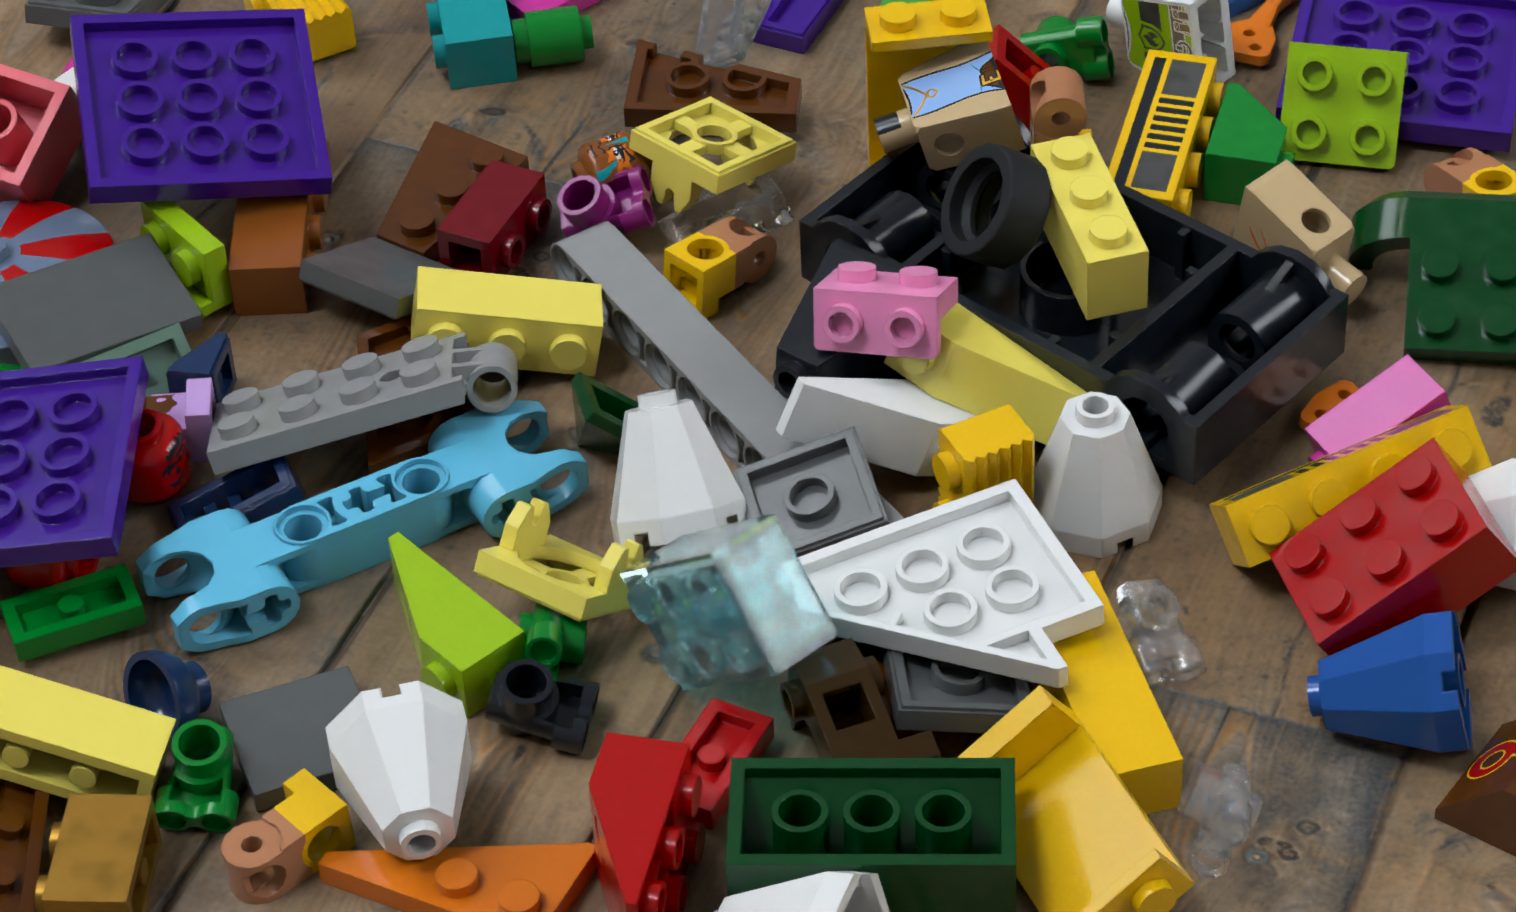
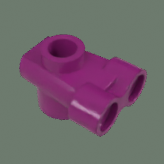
[557,165,655,238]

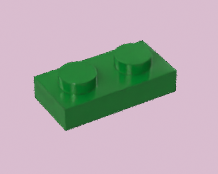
[0,563,147,663]

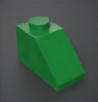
[1203,83,1295,205]

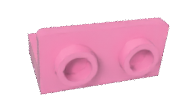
[813,261,958,359]

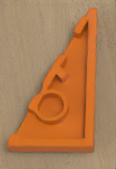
[318,843,597,912]

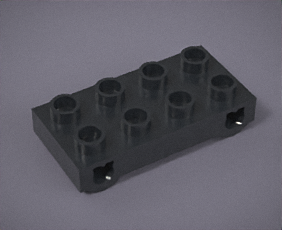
[799,115,1349,485]

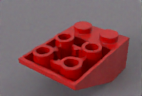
[588,732,706,912]

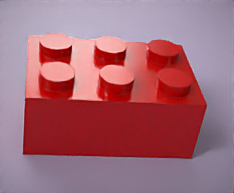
[1269,437,1516,656]

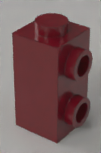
[436,160,552,275]

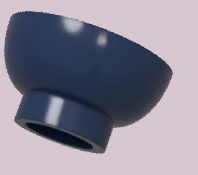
[123,650,212,745]

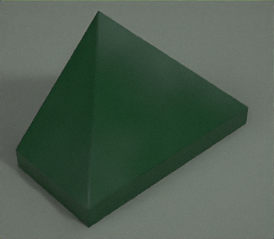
[571,372,639,456]

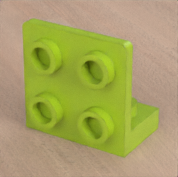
[1280,41,1410,170]
[140,201,233,318]

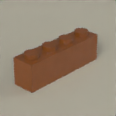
[228,141,331,316]

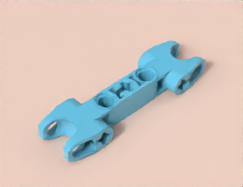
[135,400,589,652]

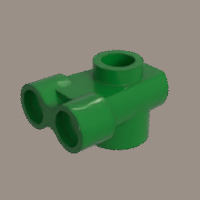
[1020,15,1115,81]
[519,602,588,681]
[155,719,240,833]

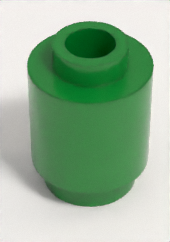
[510,5,594,68]

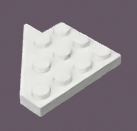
[772,478,1105,688]

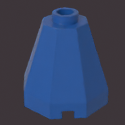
[1307,611,1473,753]

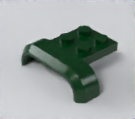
[1348,191,1516,365]

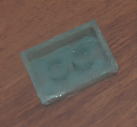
[620,513,839,691]

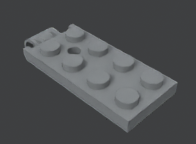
[206,331,518,475]

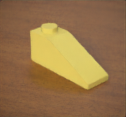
[884,302,1087,445]

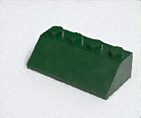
[725,758,1016,912]

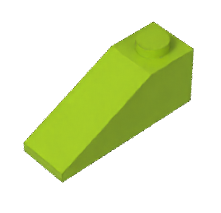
[388,532,526,719]

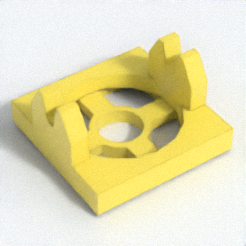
[629,96,797,213]
[474,498,656,622]

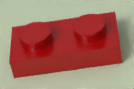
[681,698,774,830]

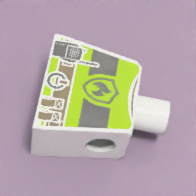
[1106,0,1236,82]

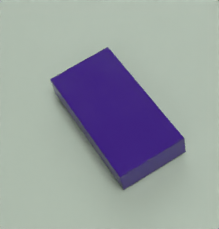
[752,0,844,54]

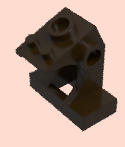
[780,638,941,758]

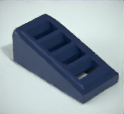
[167,456,308,530]

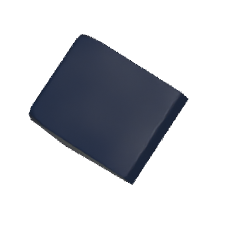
[166,333,237,404]

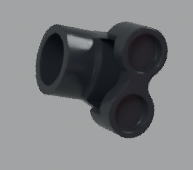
[485,659,600,755]

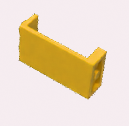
[864,0,993,168]
[957,685,1195,912]

